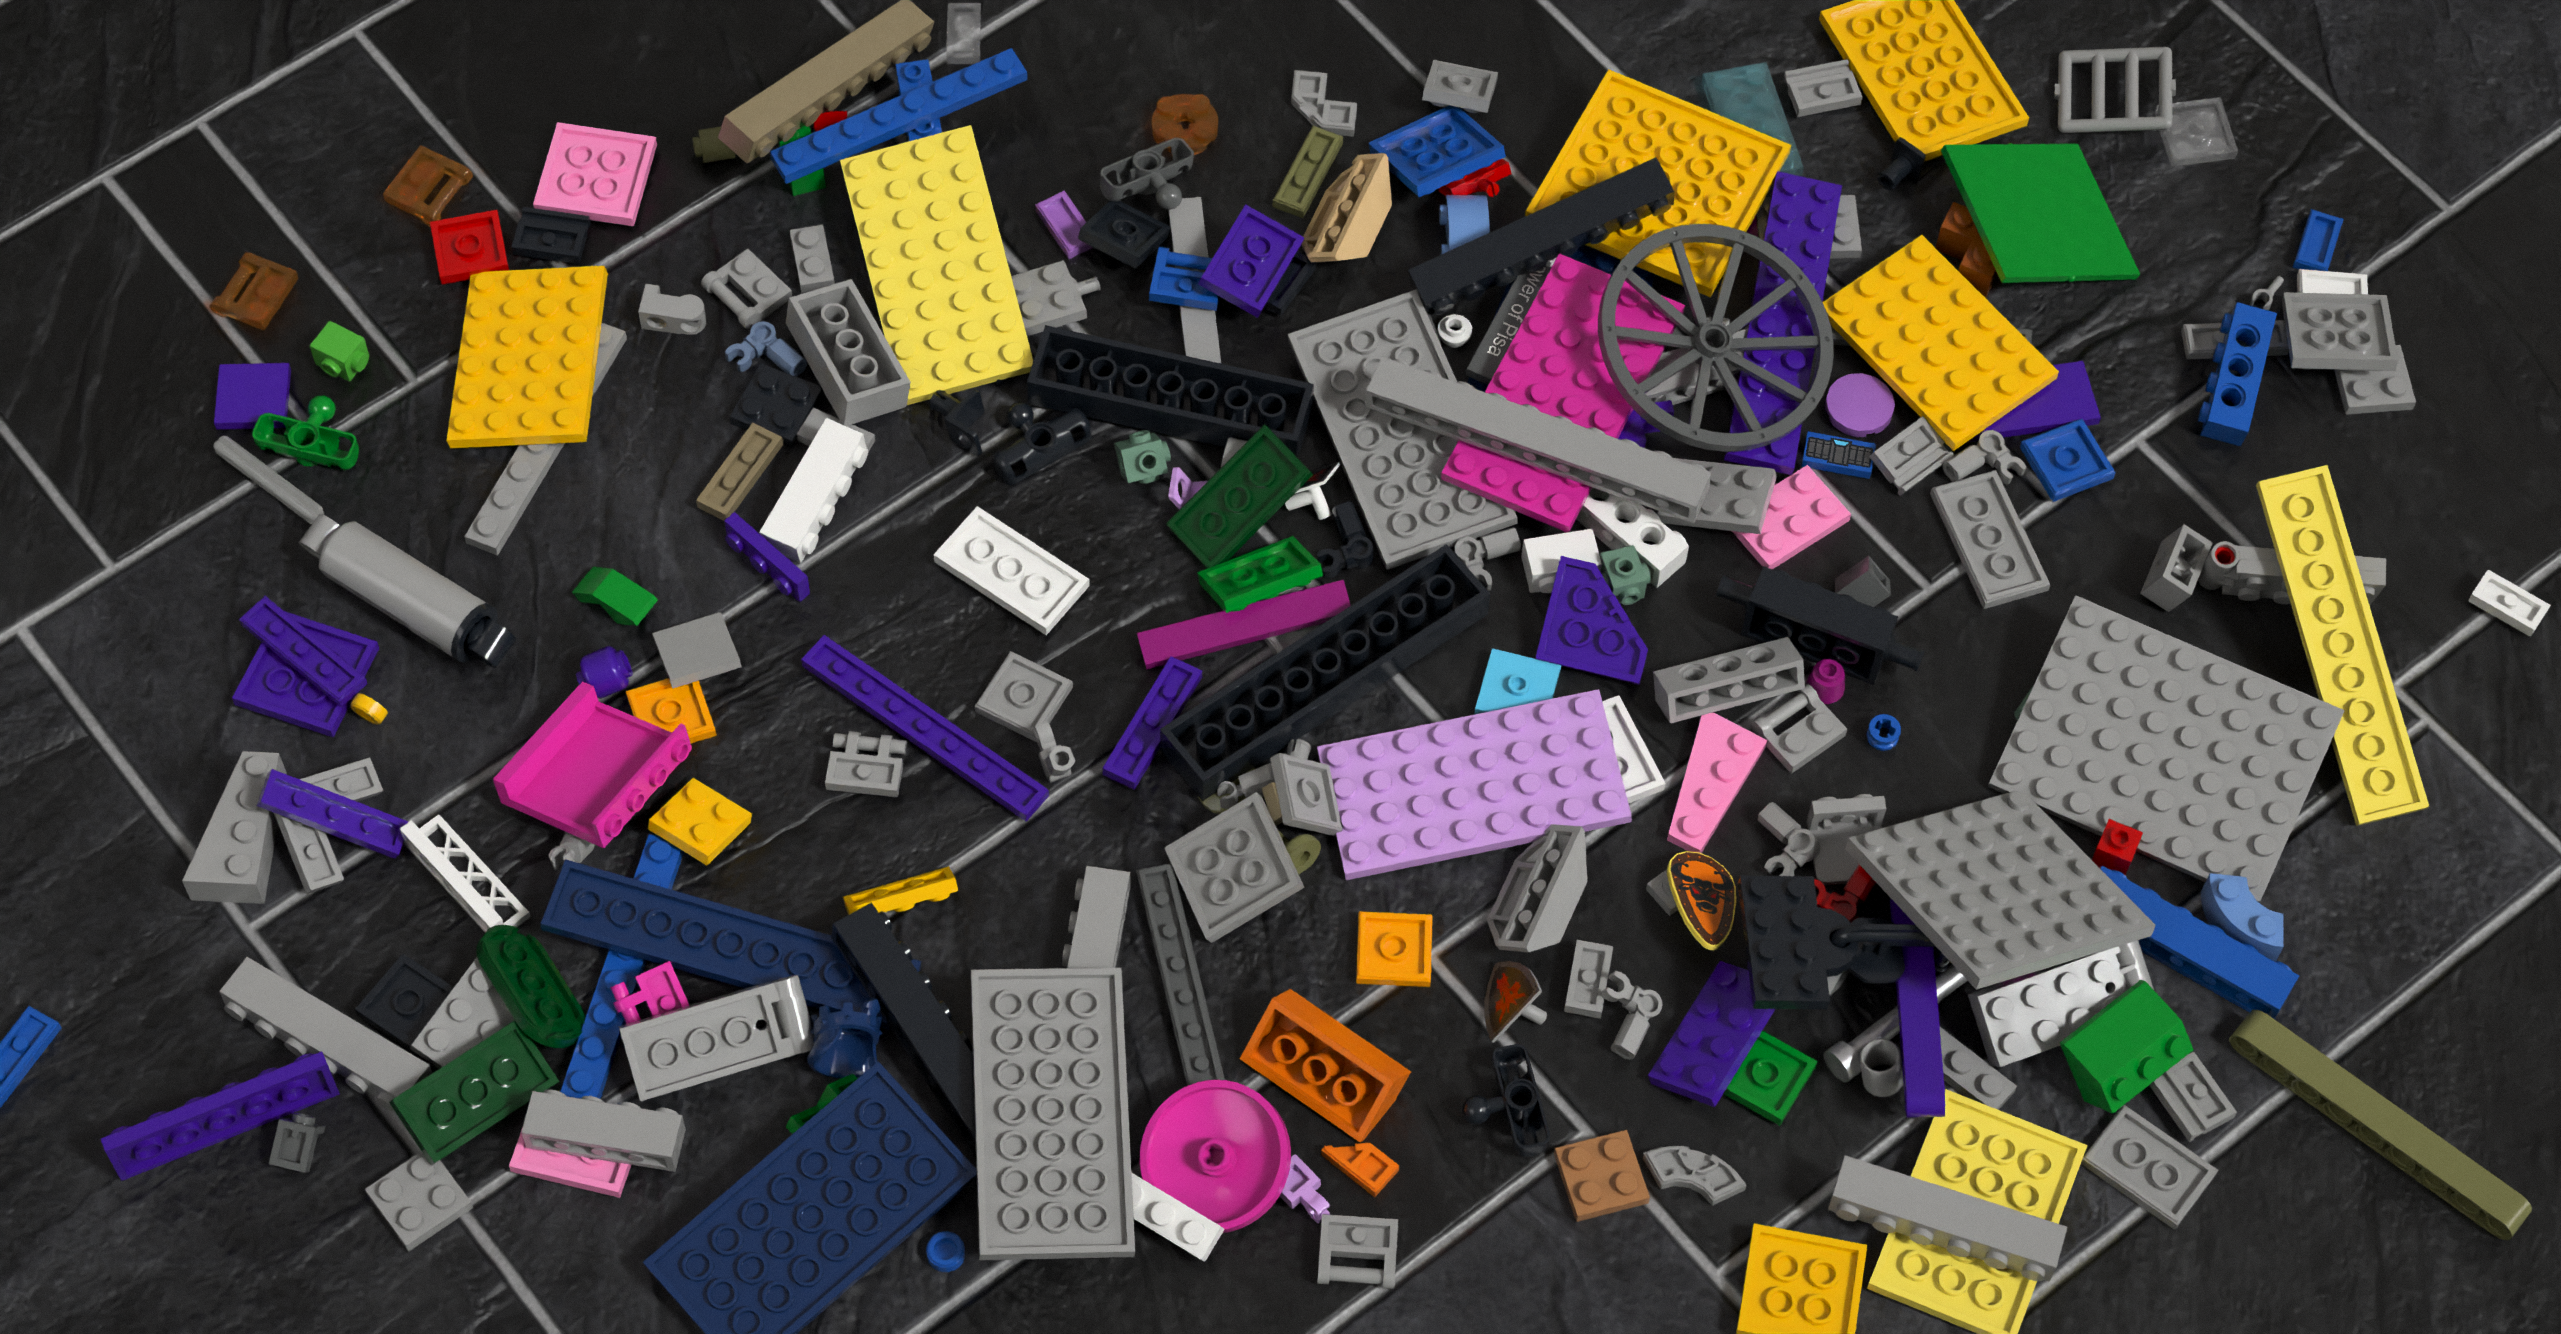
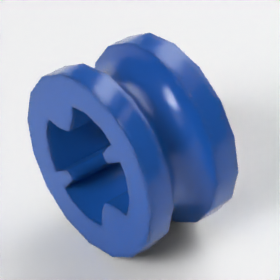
[1867,714,1901,751]

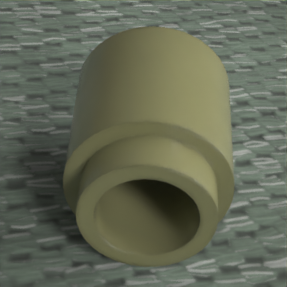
[692,126,737,163]

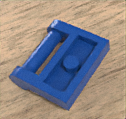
[1149,247,1219,311]

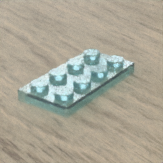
[1702,62,1804,176]

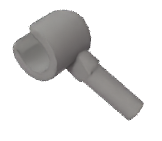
[2250,276,2284,311]

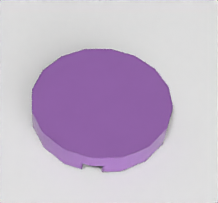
[1825,373,1895,437]

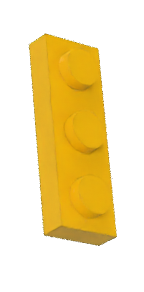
[843,866,958,915]

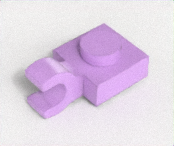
[1280,1154,1330,1224]

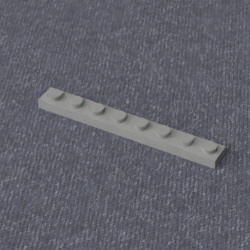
[464,323,627,556]

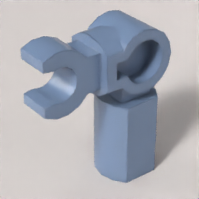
[725,321,807,377]

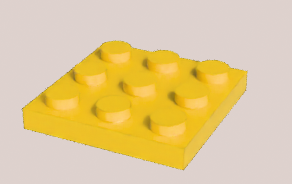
[1736,1223,1867,1334]

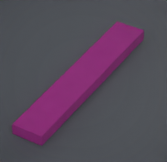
[1137,580,1351,670]

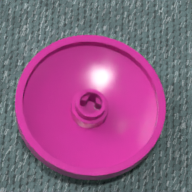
[1140,1080,1291,1233]

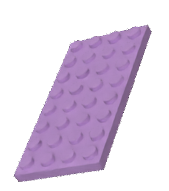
[1317,689,1632,880]

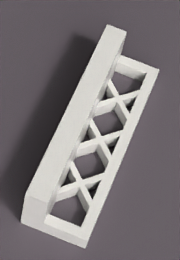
[400,814,531,933]

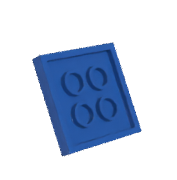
[1368,105,1506,197]

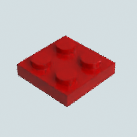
[430,210,509,285]

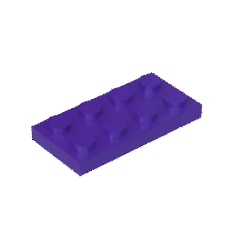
[1648,961,1775,1107]

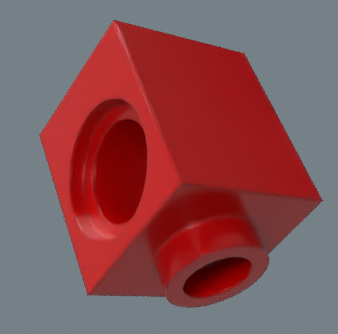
[2092,819,2143,875]

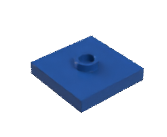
[2020,419,2116,502]

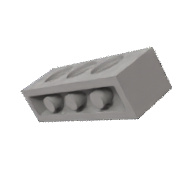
[1653,637,1805,723]

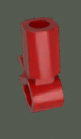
[1814,864,1876,923]

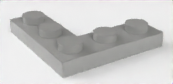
[274,757,383,894]

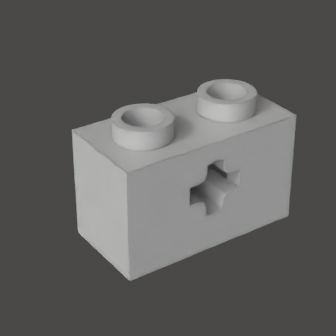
[2140,524,2213,612]

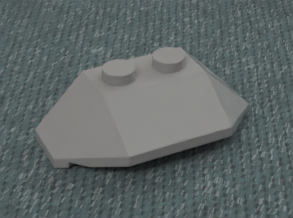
[1487,824,1587,952]

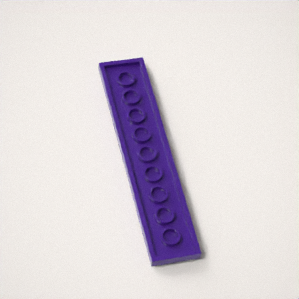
[1724,171,1842,475]

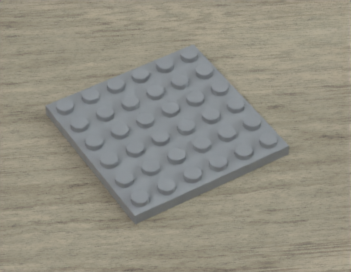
[1845,791,2155,990]

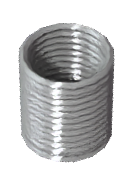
[1859,1039,1903,1097]

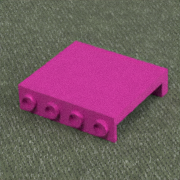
[493,681,692,848]

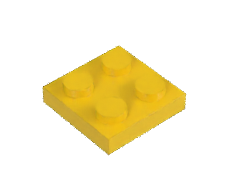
[648,778,752,866]

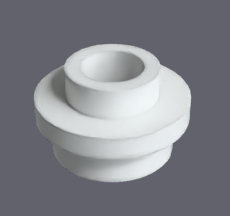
[1438,314,1472,348]

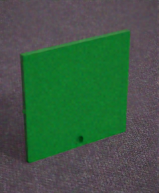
[1941,143,2140,283]

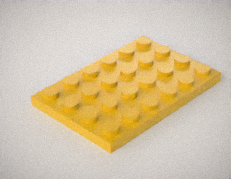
[1819,0,2029,162]
[1823,235,2059,451]
[446,266,608,448]

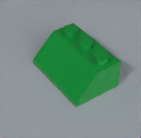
[2059,979,2194,1114]

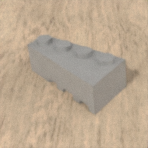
[182,751,287,904]

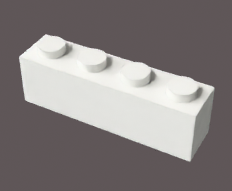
[759,418,868,564]

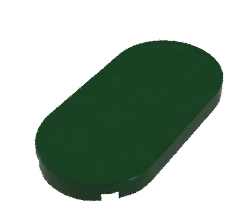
[476,925,585,1048]

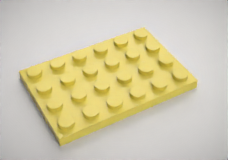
[1867,1089,2087,1334]

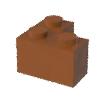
[1935,202,1998,298]

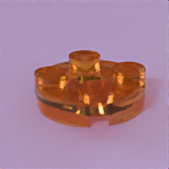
[1152,94,1218,155]

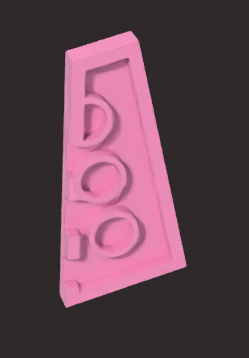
[1667,712,1767,853]

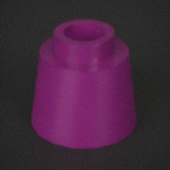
[1805,659,1845,704]

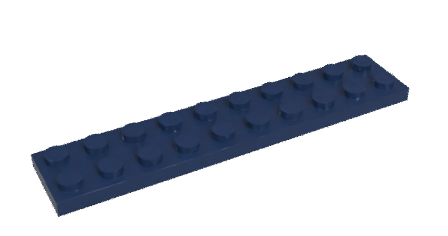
[541,859,921,1030]

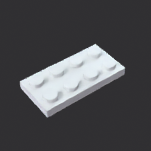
[934,506,1089,635]

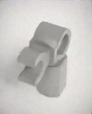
[1943,430,2026,485]
[1454,527,1521,591]
[1032,722,1075,783]
[1758,802,1820,876]
[1601,971,1663,1060]

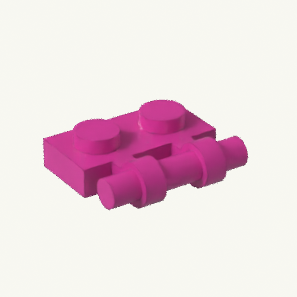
[610,961,689,1024]

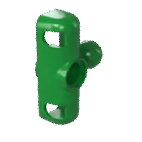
[252,395,359,470]

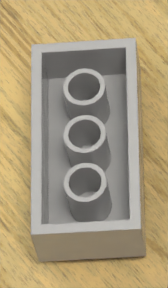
[786,279,911,426]

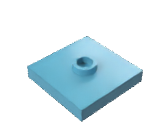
[1474,648,1561,715]

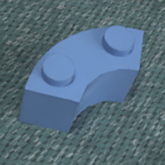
[1439,195,1490,255]
[2201,873,2283,961]

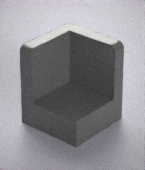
[1835,555,1891,607]

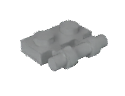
[825,731,907,797]

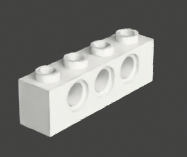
[1576,487,1689,588]

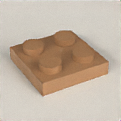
[1554,1130,1650,1222]

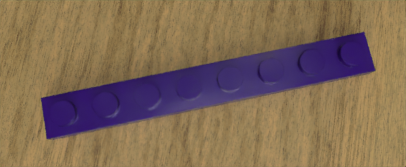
[801,635,1049,822]

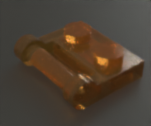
[383,145,473,226]
[209,252,299,330]

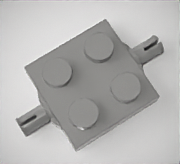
[1011,260,1100,336]

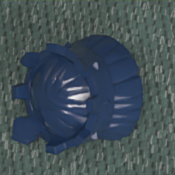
[807,998,883,1079]

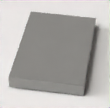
[2081,1105,2218,1230]

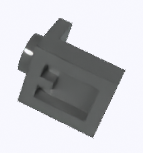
[269,1113,325,1173]

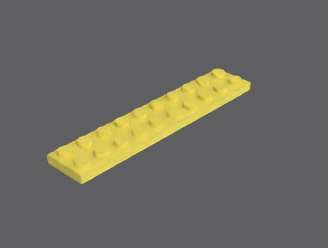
[2256,465,2429,826]

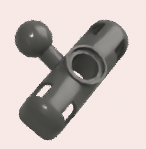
[1100,138,1194,210]

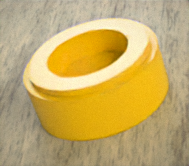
[350,693,388,725]

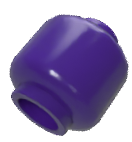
[576,646,633,699]

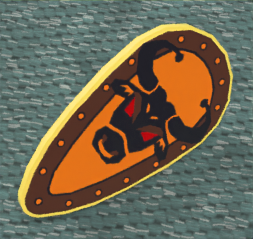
[1667,851,1736,950]

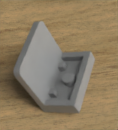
[1806,794,1886,885]

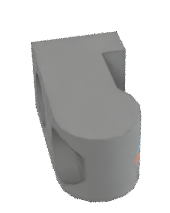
[638,284,706,335]

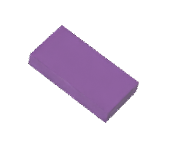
[1035,191,1093,259]

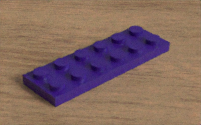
[101,1051,340,1181]

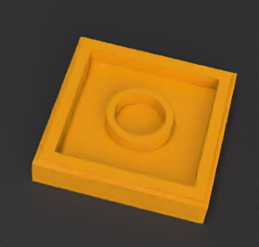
[626,678,717,744]
[1356,911,1432,987]

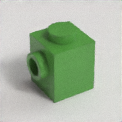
[310,321,370,382]

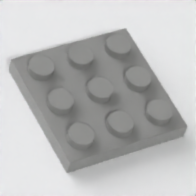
[2282,292,2398,371]
[1164,793,1305,943]

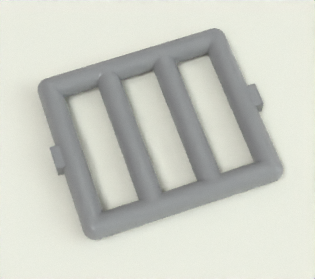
[2055,47,2176,133]

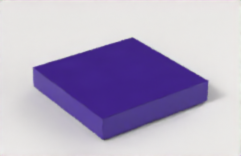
[214,363,291,429]

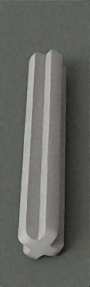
[213,435,324,524]

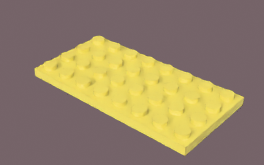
[840,125,1034,405]

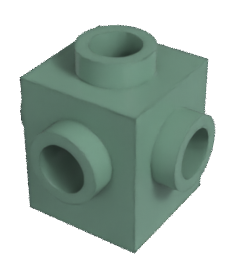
[1114,430,1171,483]
[1600,545,1650,605]

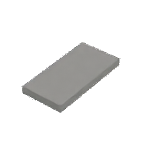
[1930,470,2050,609]

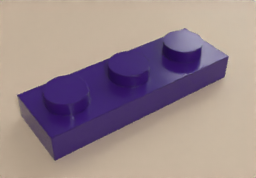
[724,512,810,602]

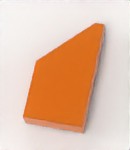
[1321,1143,1399,1197]

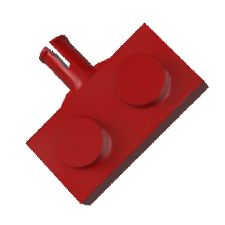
[1438,159,1512,197]

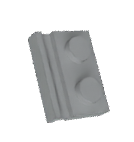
[1783,59,1862,117]
[1869,416,1954,496]
[2149,1052,2237,1142]

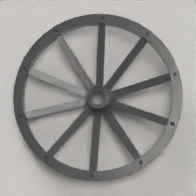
[1598,224,1834,452]

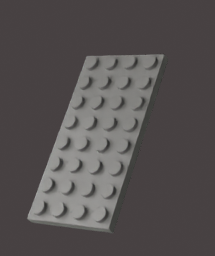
[1288,290,1517,570]
[970,968,1135,1260]

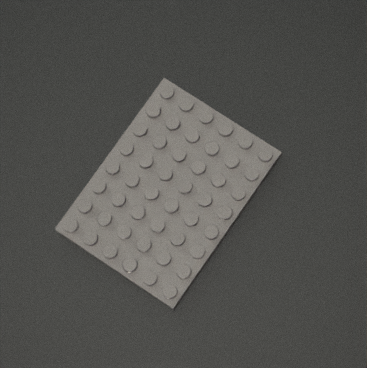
[1988,595,2345,903]

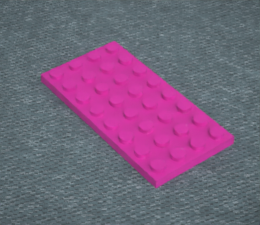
[1441,254,1685,533]

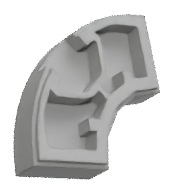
[1642,1146,1747,1206]

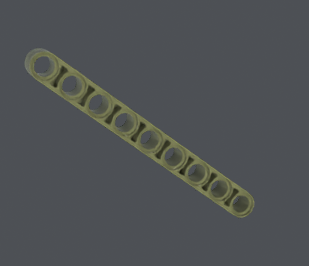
[2229,1010,2532,1240]

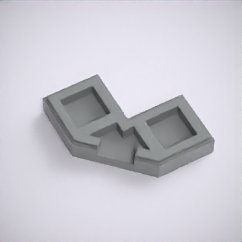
[1291,70,1357,137]

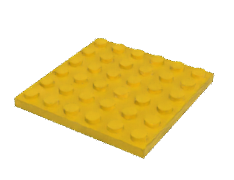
[1525,69,1792,297]

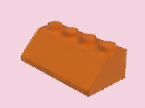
[1240,989,1411,1143]

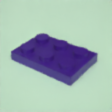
[1198,204,1304,318]

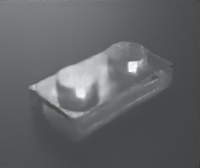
[946,3,981,64]

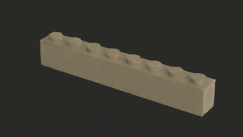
[718,0,934,163]

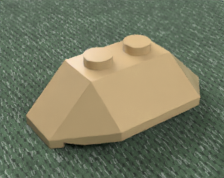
[1301,153,1392,262]

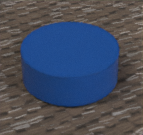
[926,1231,965,1272]

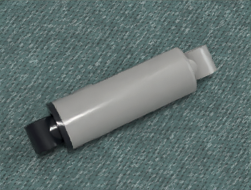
[299,514,517,668]

